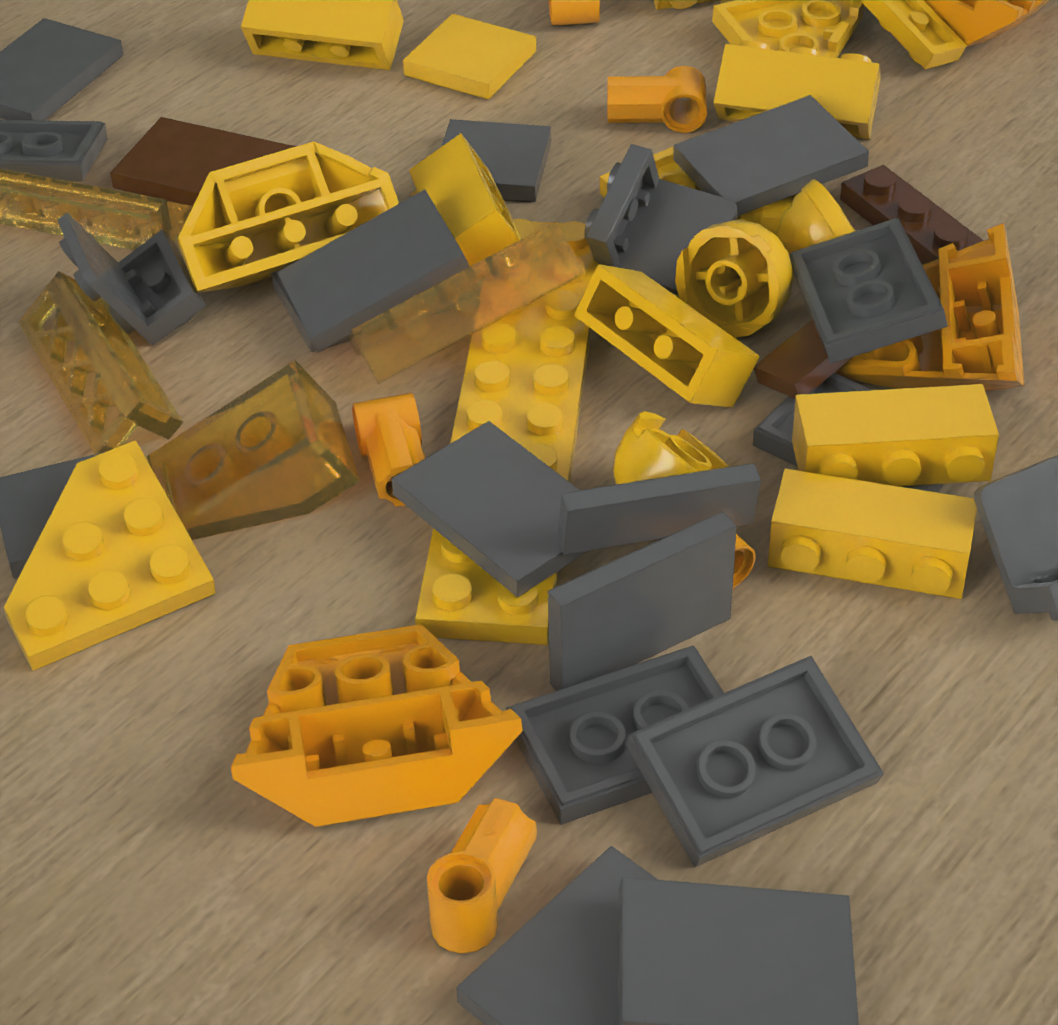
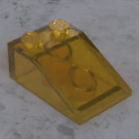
[147,360,360,540]

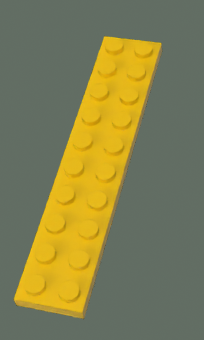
[415,219,598,645]

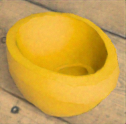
[776,179,856,254]

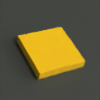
[403,14,536,100]

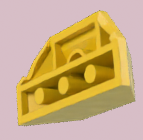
[177,141,399,293]

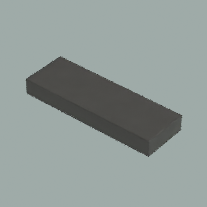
[558,464,761,555]

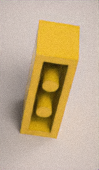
[241,0,404,70]
[713,40,881,140]
[409,133,526,286]
[574,264,760,408]
[792,384,999,486]
[768,469,977,599]

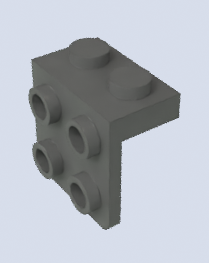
[585,144,738,295]
[57,213,206,346]
[974,455,1058,621]

